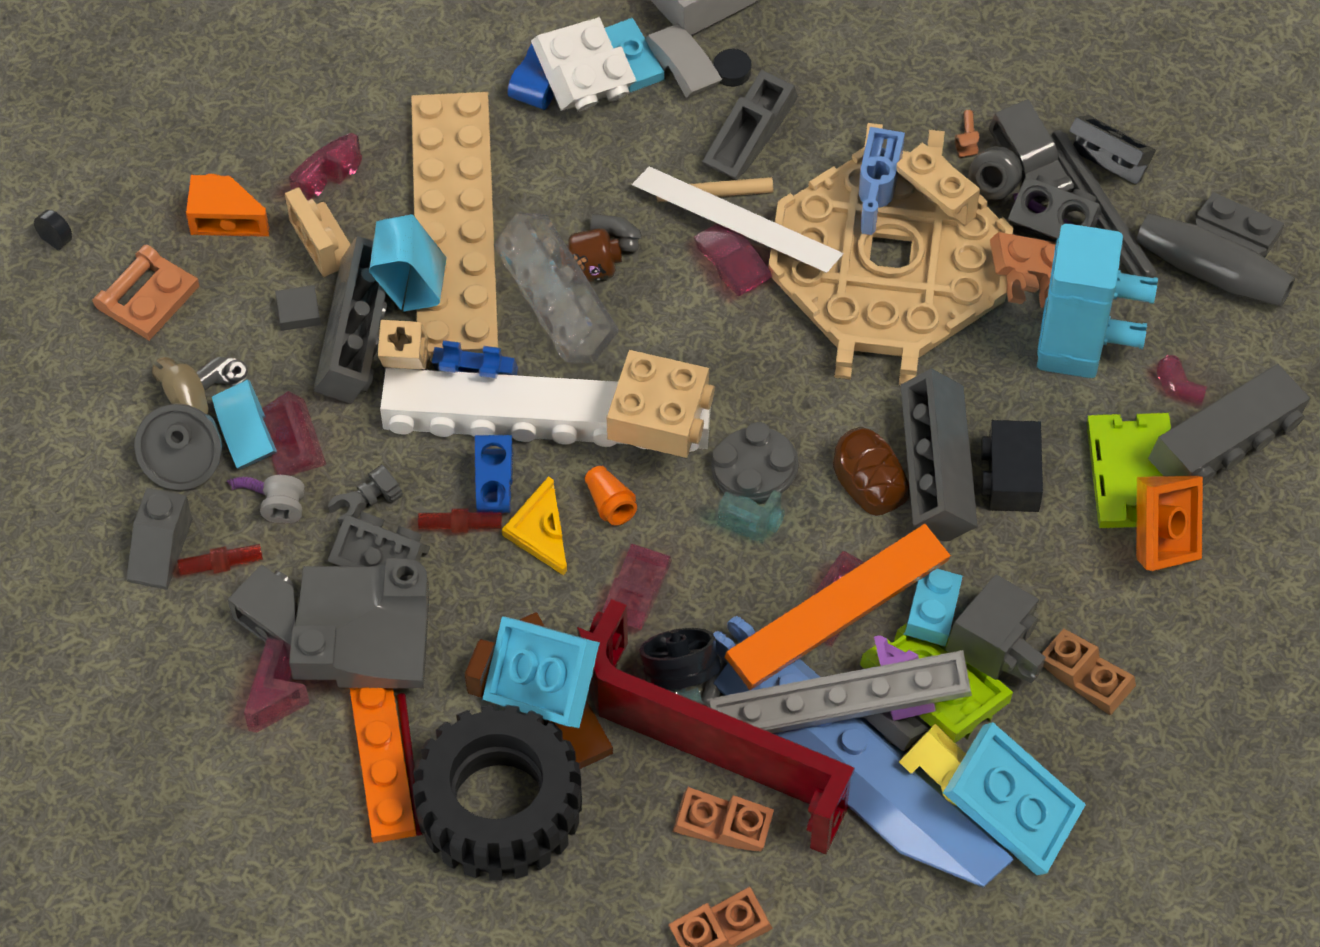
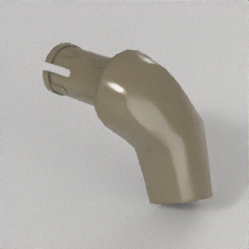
[152,357,208,414]

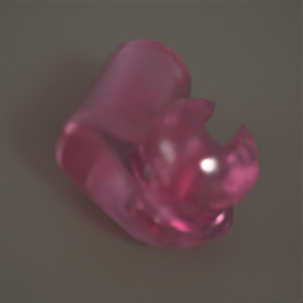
[1157,355,1207,406]

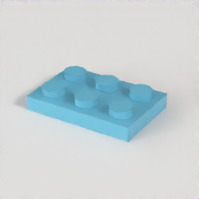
[482,616,600,728]
[943,722,1086,875]

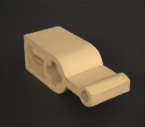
[378,320,431,370]

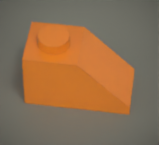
[186,174,270,236]

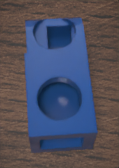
[475,435,513,514]

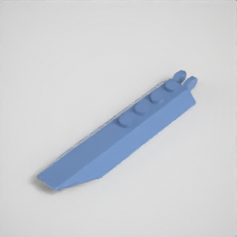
[713,616,1013,888]

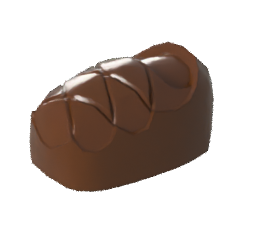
[833,427,910,516]

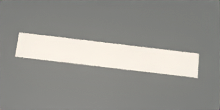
[632,166,844,273]

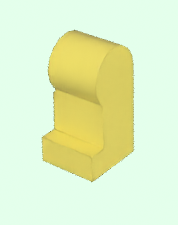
[899,724,966,806]

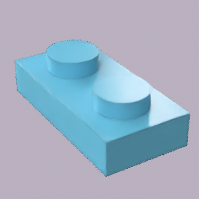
[904,569,963,646]

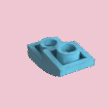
[212,380,277,469]

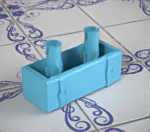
[1037,224,1158,378]

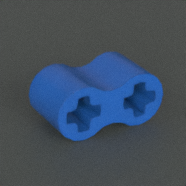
[507,43,554,110]

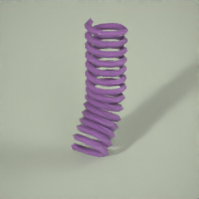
[227,476,265,495]

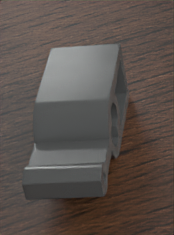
[988,99,1074,205]

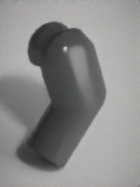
[197,357,248,391]

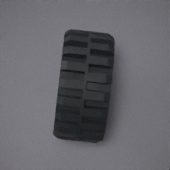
[413,705,582,881]

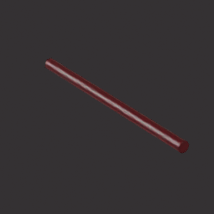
[397,693,423,836]

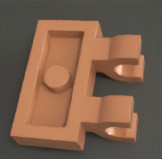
[990,232,1056,308]

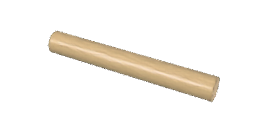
[656,177,773,202]

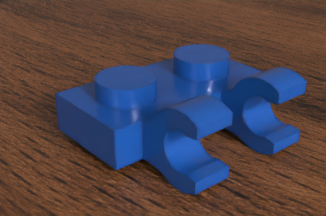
[432,340,518,379]

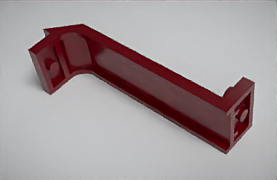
[577,599,855,855]

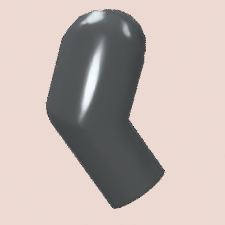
[590,214,642,252]

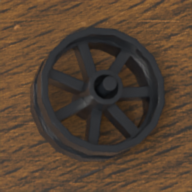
[639,628,721,690]

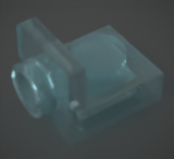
[718,490,785,544]

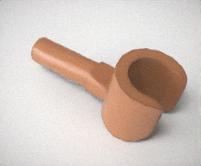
[955,110,979,157]

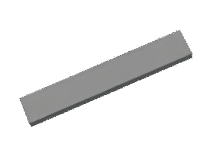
[707,650,972,734]

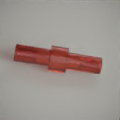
[418,508,502,533]
[177,544,263,576]

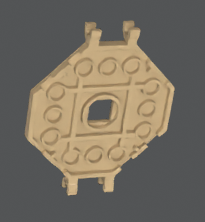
[768,123,1013,385]

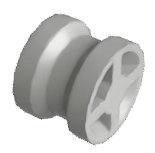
[260,475,305,523]

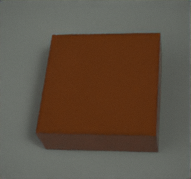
[465,639,495,698]

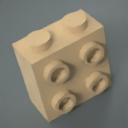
[607,350,715,458]

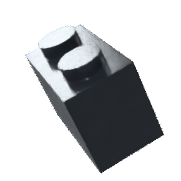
[981,420,1043,512]

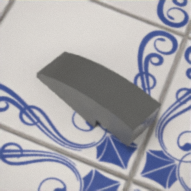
[702,70,798,180]

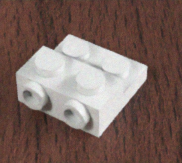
[531,17,636,111]

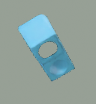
[369,214,447,312]

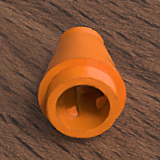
[585,466,637,525]

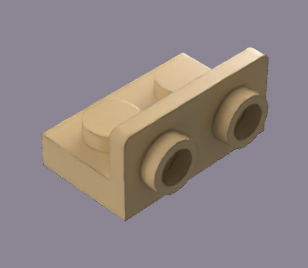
[896,142,980,225]
[285,187,350,277]

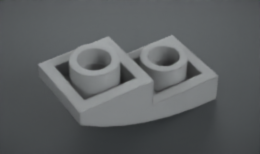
[645,24,722,98]

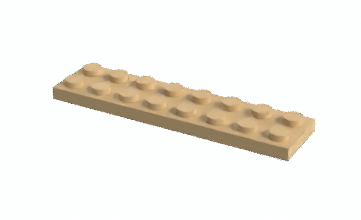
[411,92,498,359]

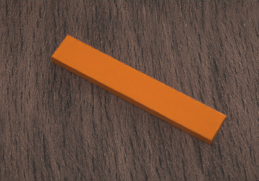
[724,524,951,690]

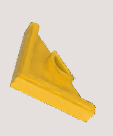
[502,476,567,575]

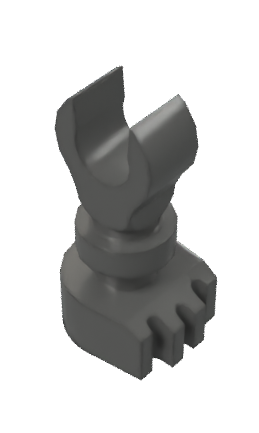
[328,464,403,526]

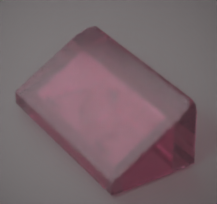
[262,391,326,476]

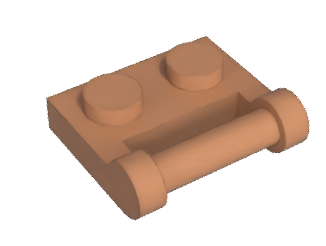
[92,244,199,341]

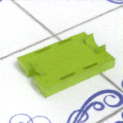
[1086,413,1171,528]
[860,623,1013,743]

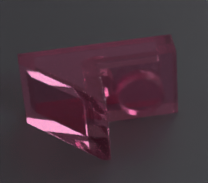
[244,638,310,733]

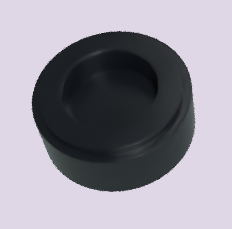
[714,49,752,87]
[34,209,72,250]

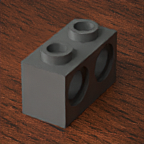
[1008,175,1102,242]

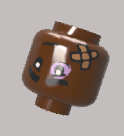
[563,228,622,283]

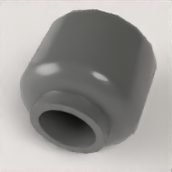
[968,146,1022,200]

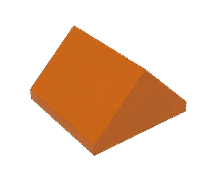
[1136,476,1203,571]

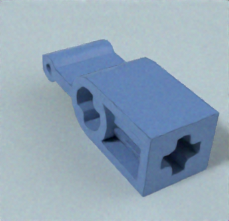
[859,127,905,235]

